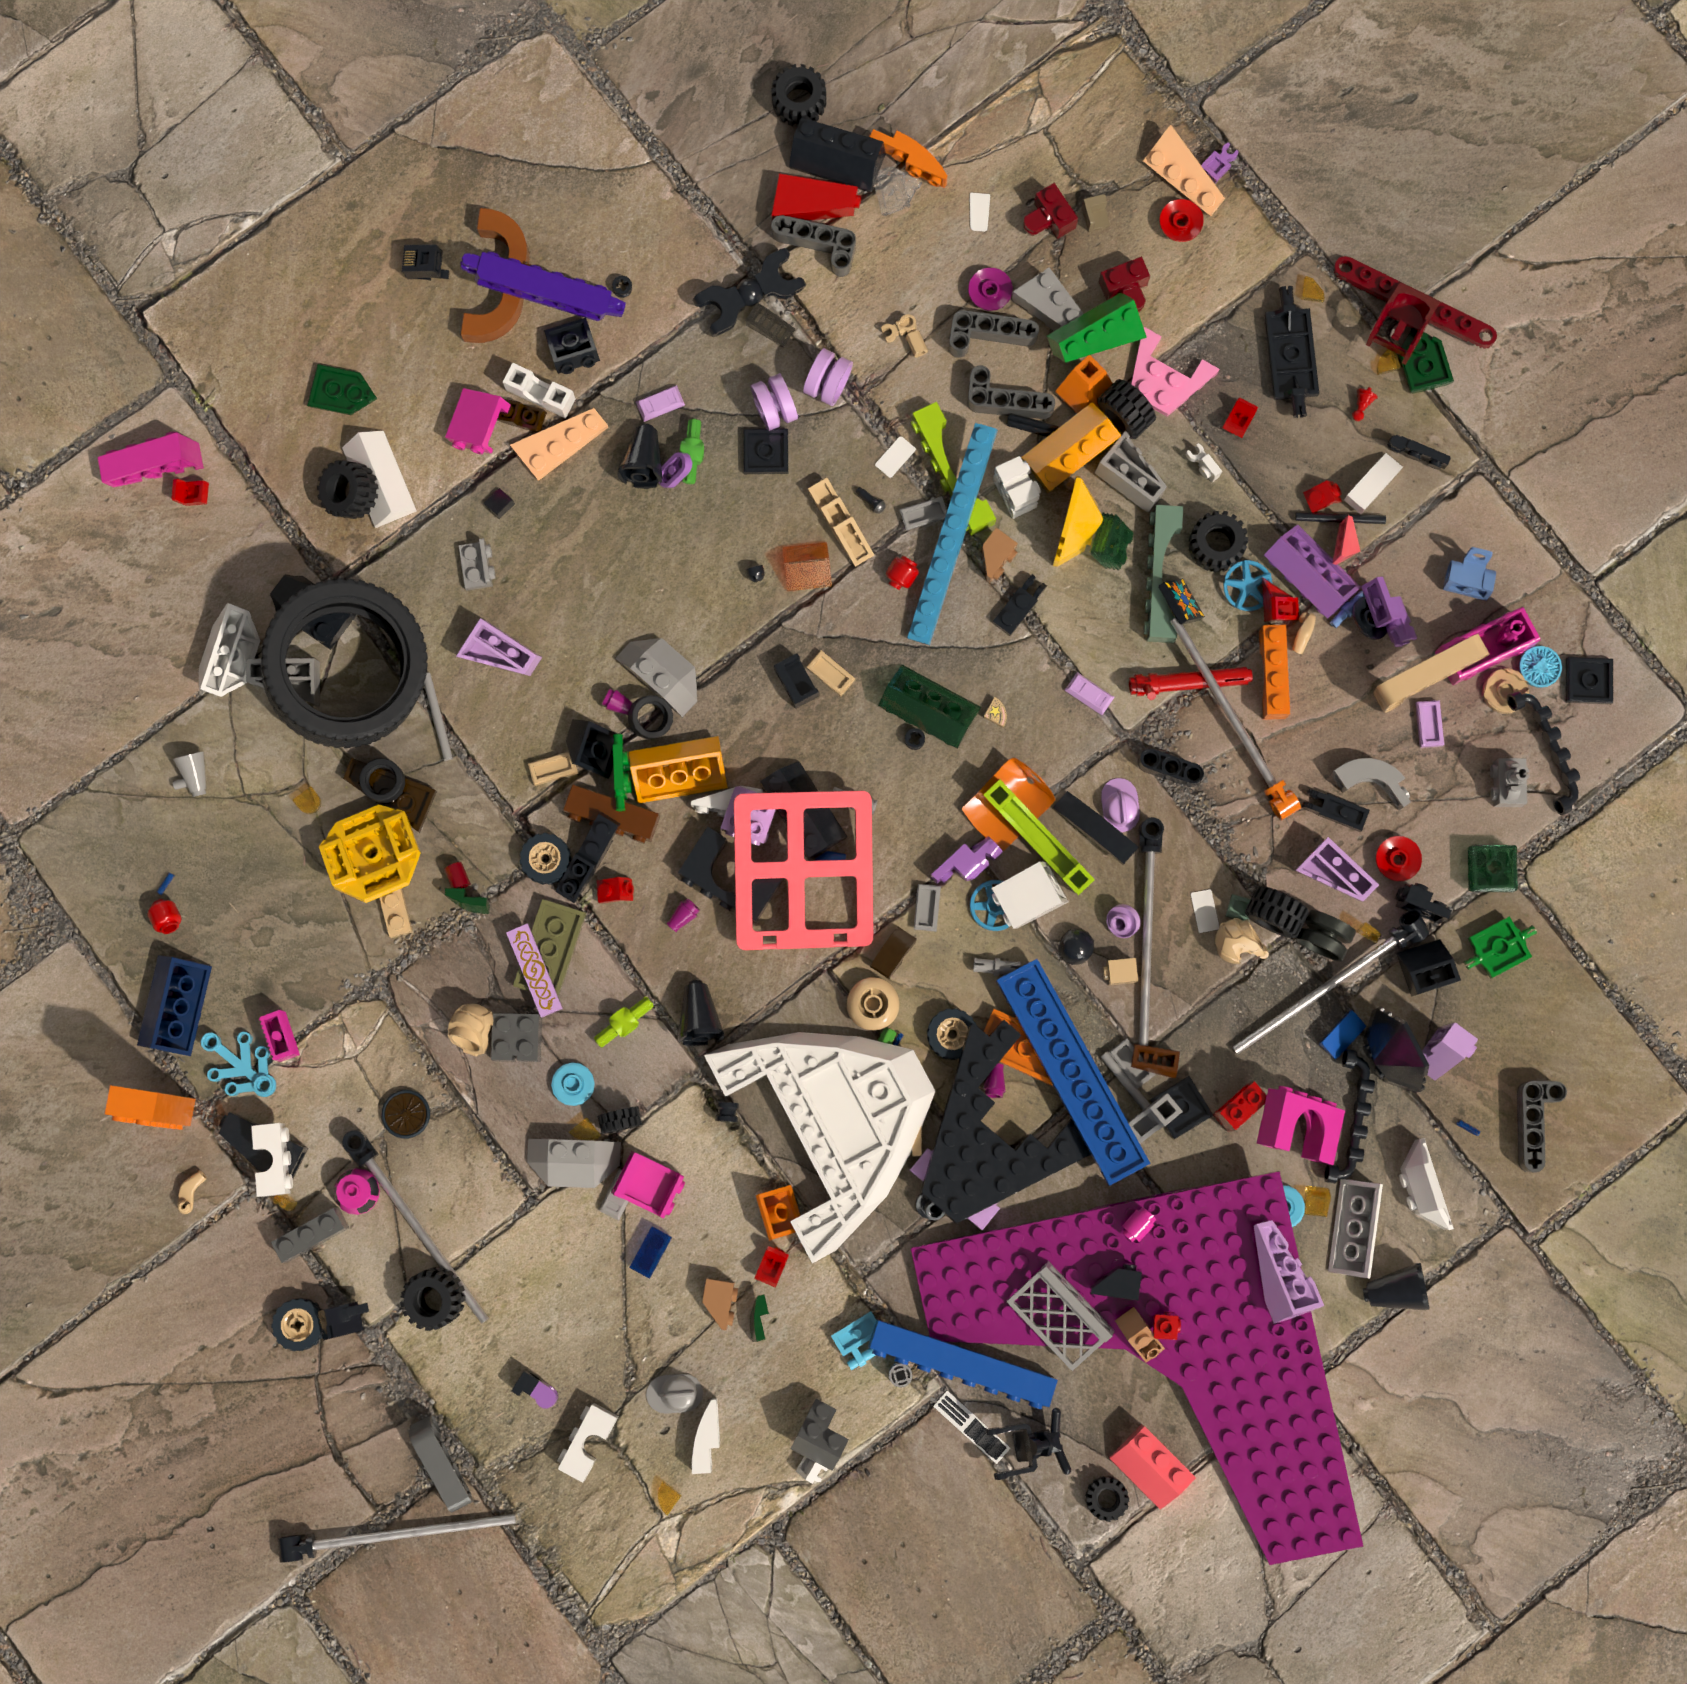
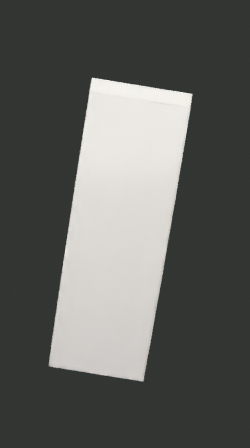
[1344,453,1403,514]
[692,1398,720,1474]

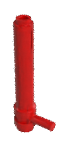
[1129,667,1253,700]

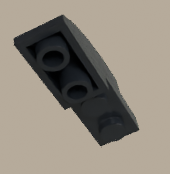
[555,812,621,903]

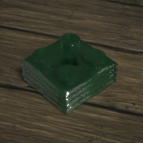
[1090,512,1133,571]
[1468,844,1518,892]

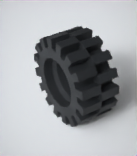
[597,1106,642,1134]
[1085,1476,1130,1522]

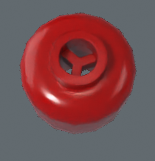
[886,555,919,590]
[147,899,182,934]

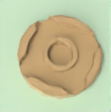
[1482,668,1529,714]

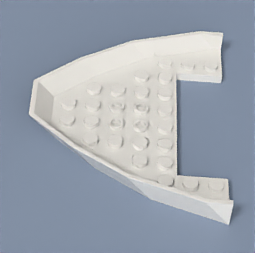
[704,1032,935,1263]

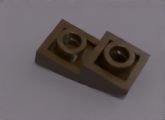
[497,399,547,432]
[870,927,917,979]

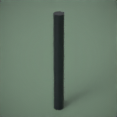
[1295,512,1386,524]

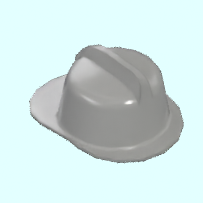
[646,1374,703,1414]

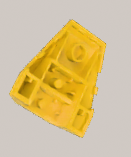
[1053,476,1103,567]

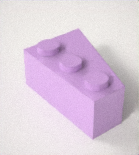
[456,618,542,676]
[1294,837,1379,902]
[1422,1023,1478,1081]

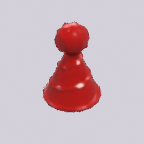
[1352,387,1378,422]

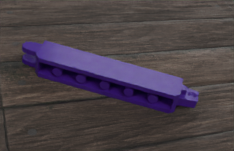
[460,252,626,321]

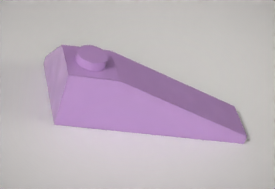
[1254,1220,1324,1323]

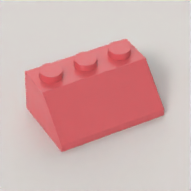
[1109,1424,1196,1510]

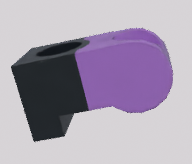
[511,1370,558,1408]

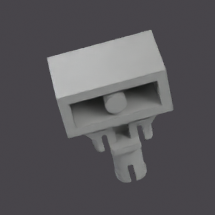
[1490,758,1529,807]

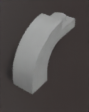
[1330,758,1411,810]
[1128,1093,1183,1144]

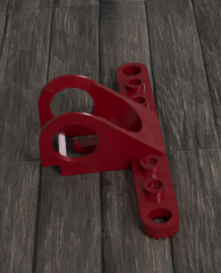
[1333,256,1497,365]

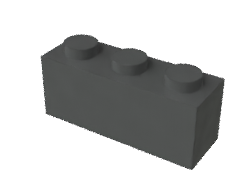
[271,1208,349,1263]

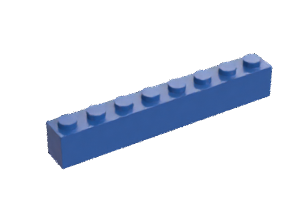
[868,1319,1058,1410]

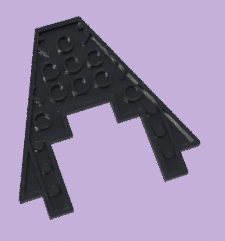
[920,1020,1091,1223]

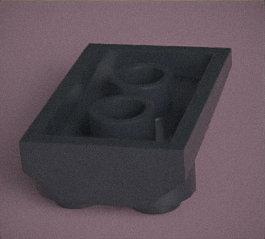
[270,574,357,650]

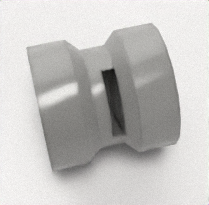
[889,1362,912,1388]

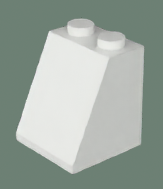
[992,862,1068,929]

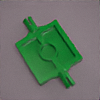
[613,734,632,811]
[1464,916,1537,979]

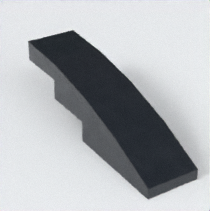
[1052,791,1139,865]

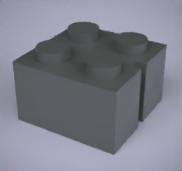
[491,1013,542,1062]

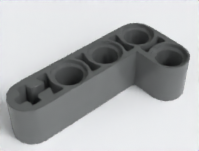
[771,215,856,277]
[949,310,1039,358]
[968,365,1055,419]
[1517,1081,1567,1173]
[409,1414,473,1513]

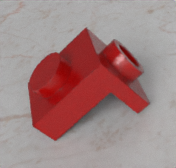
[1222,398,1258,438]
[171,479,209,506]
[1303,480,1342,513]
[596,877,634,904]
[754,1246,789,1288]
[1153,1311,1181,1340]

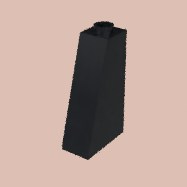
[219,1112,309,1179]

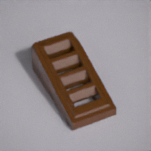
[1131,1044,1180,1078]

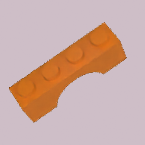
[1259,625,1290,720]

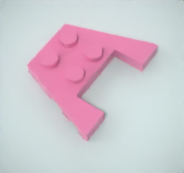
[1131,327,1219,417]

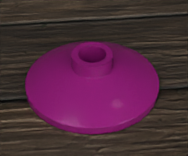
[968,268,1013,311]

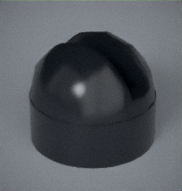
[746,565,765,583]

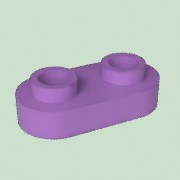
[659,452,692,488]

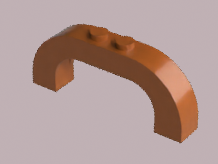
[461,208,531,343]

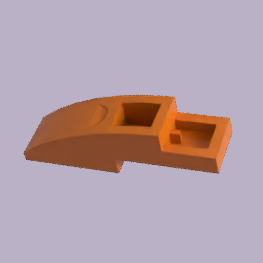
[870,129,948,188]

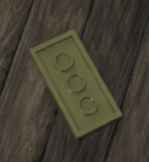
[513,899,586,998]

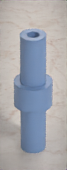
[1330,591,1365,628]

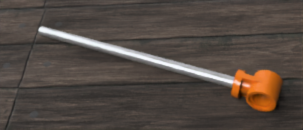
[1170,618,1301,820]

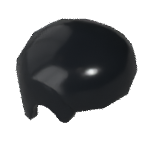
[1058,928,1094,965]

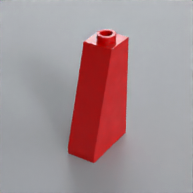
[772,173,861,221]

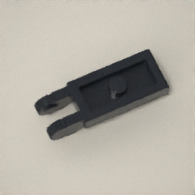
[1387,434,1451,470]
[992,574,1047,636]
[1302,789,1370,832]

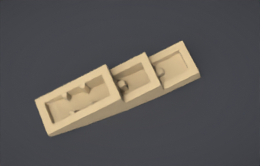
[807,477,874,567]

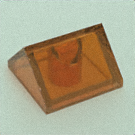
[782,542,832,591]

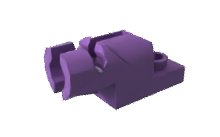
[1361,577,1417,647]
[931,836,1003,884]

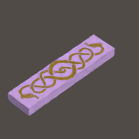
[506,924,563,1018]

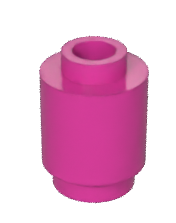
[1122,1207,1156,1242]

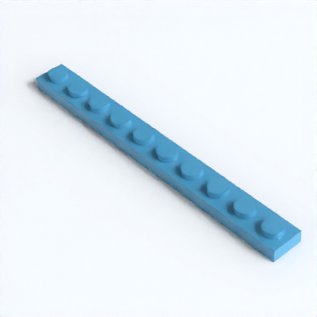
[907,423,998,646]

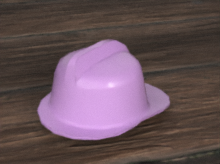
[1101,778,1140,832]

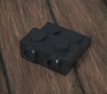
[544,317,600,374]
[1395,883,1452,924]

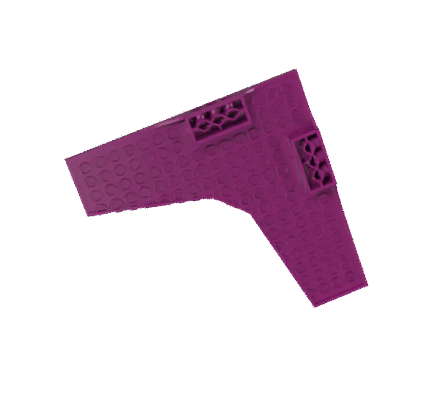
[911,1171,1364,1565]

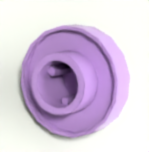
[1106,904,1140,938]

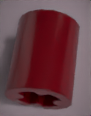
[444,862,471,888]

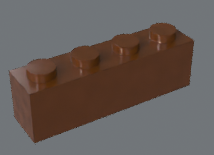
[563,785,660,844]

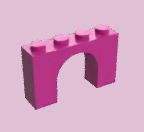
[1256,1086,1345,1165]

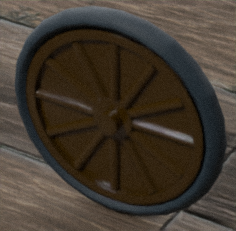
[381,1090,430,1139]

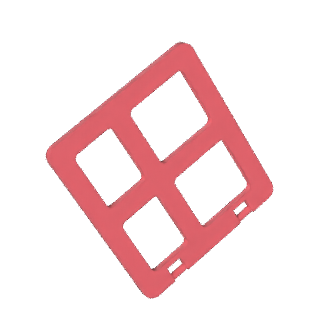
[734,791,873,950]

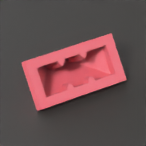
[1332,515,1361,565]

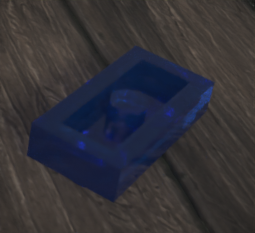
[629,1226,673,1279]

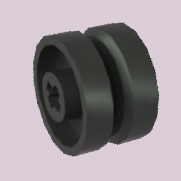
[1296,910,1356,962]

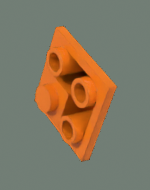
[1055,355,1113,414]

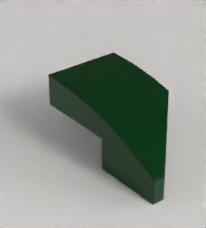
[445,888,490,914]
[750,1294,769,1342]

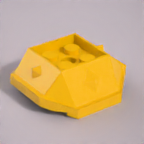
[319,805,421,903]

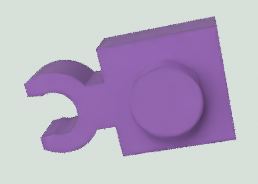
[1202,143,1239,184]

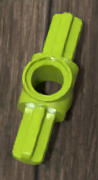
[594,997,654,1048]

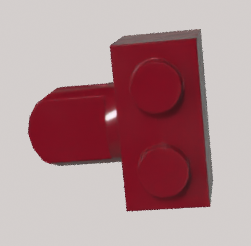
[1023,182,1078,239]
[1098,256,1150,313]

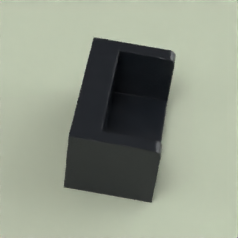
[774,653,820,709]

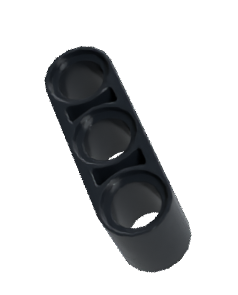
[1138,749,1204,787]

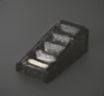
[746,302,795,348]

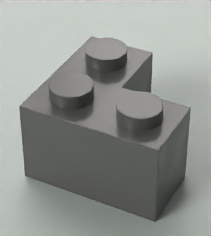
[790,1399,849,1471]

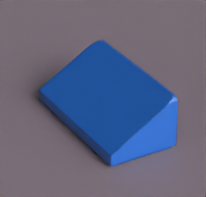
[1319,1010,1366,1060]

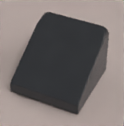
[483,488,515,519]

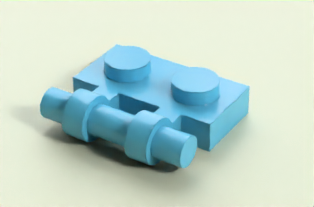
[831,1311,876,1370]

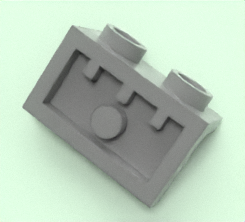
[459,538,496,591]

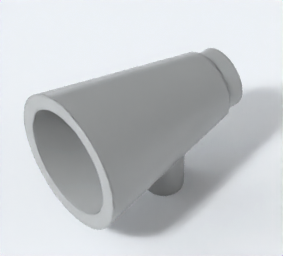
[173,751,206,797]

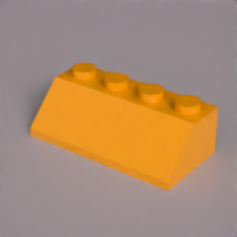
[1021,402,1121,493]
[629,736,728,803]

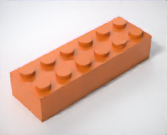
[105,1085,196,1130]

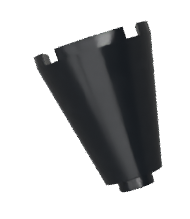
[617,424,663,489]
[678,980,724,1046]
[1363,1263,1430,1310]

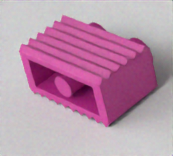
[259,1010,300,1062]

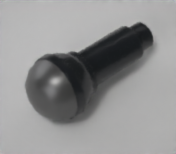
[856,487,886,514]

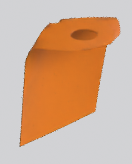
[962,757,1055,851]

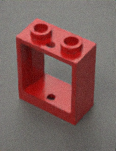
[1213,1081,1267,1132]

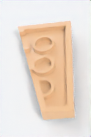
[1143,125,1225,216]
[510,408,608,481]

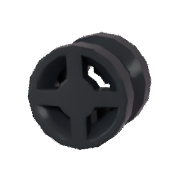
[715,1102,739,1122]

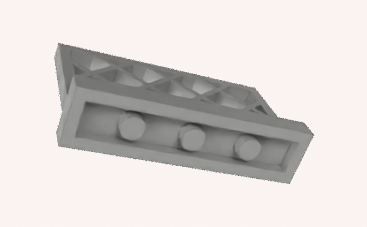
[1007,1261,1114,1371]

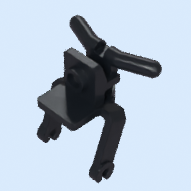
[986,1408,1071,1480]

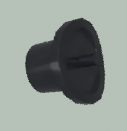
[916,1193,945,1220]

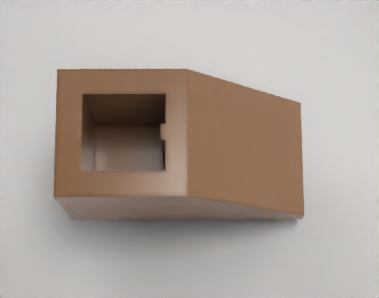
[982,528,1018,584]
[702,1278,738,1330]
[1115,1307,1165,1362]

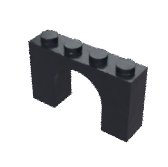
[678,826,785,923]

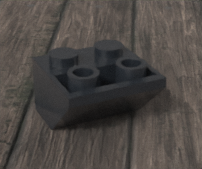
[1396,939,1461,997]

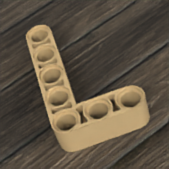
[1373,634,1489,713]

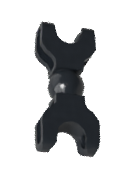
[692,248,807,337]

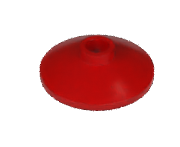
[1159,199,1204,242]
[1376,836,1422,882]

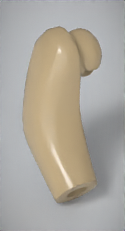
[1292,612,1316,654]
[177,1170,207,1214]

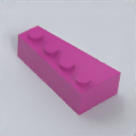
[97,431,204,487]

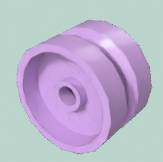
[803,348,853,406]
[750,373,798,431]

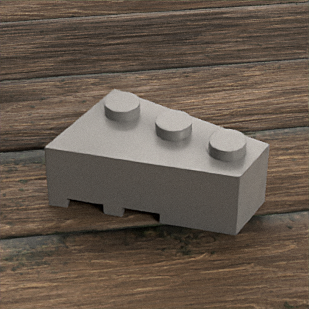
[1012,267,1083,331]
[1095,431,1167,513]
[246,658,320,706]

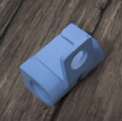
[1443,547,1496,601]

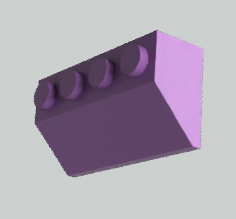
[1264,524,1361,619]

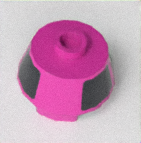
[334,1168,380,1215]

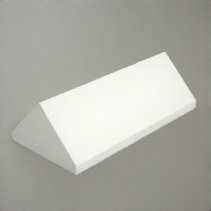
[342,431,417,528]
[1328,1179,1383,1279]

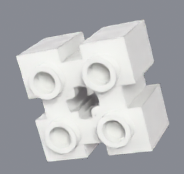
[993,456,1041,519]

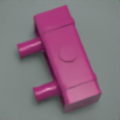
[1435,607,1540,685]

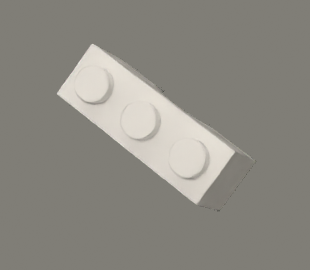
[503,363,575,418]
[251,1123,293,1197]
[557,1403,619,1483]

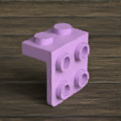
[721,786,776,846]

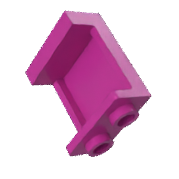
[445,388,510,455]
[611,1151,685,1219]

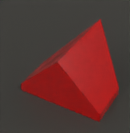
[1262,577,1299,622]

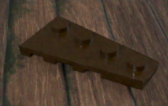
[343,758,437,833]

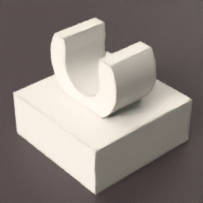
[796,1456,828,1484]

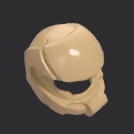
[1215,918,1269,964]
[448,1004,493,1057]

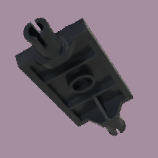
[1264,286,1320,418]

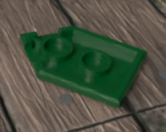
[1399,328,1454,394]
[307,364,377,415]

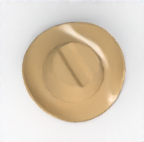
[847,977,900,1030]

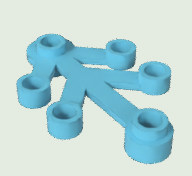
[201,1032,276,1097]

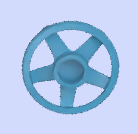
[1223,560,1273,611]
[970,880,1009,931]

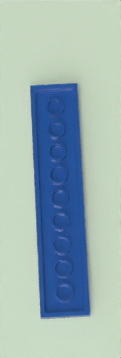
[996,959,1151,1186]

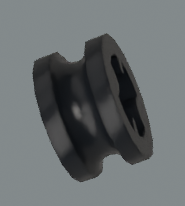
[612,275,632,298]
[905,728,925,750]

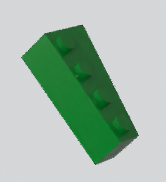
[1047,292,1147,363]

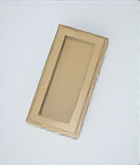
[806,650,855,697]
[528,752,578,786]

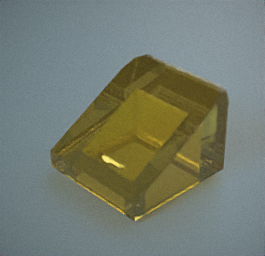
[1304,1186,1331,1217]

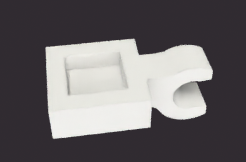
[1186,443,1222,482]

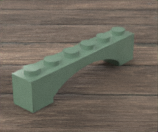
[1144,505,1183,643]

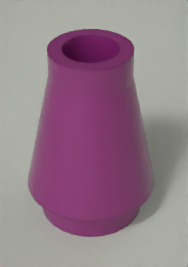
[602,689,633,715]
[667,898,700,932]
[983,1063,1006,1098]

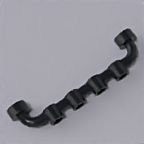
[1507,691,1580,815]
[1324,1049,1375,1184]

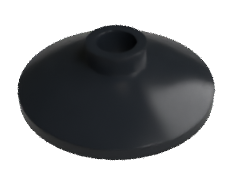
[1353,597,1387,640]

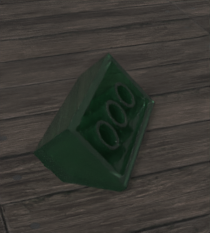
[878,665,981,749]

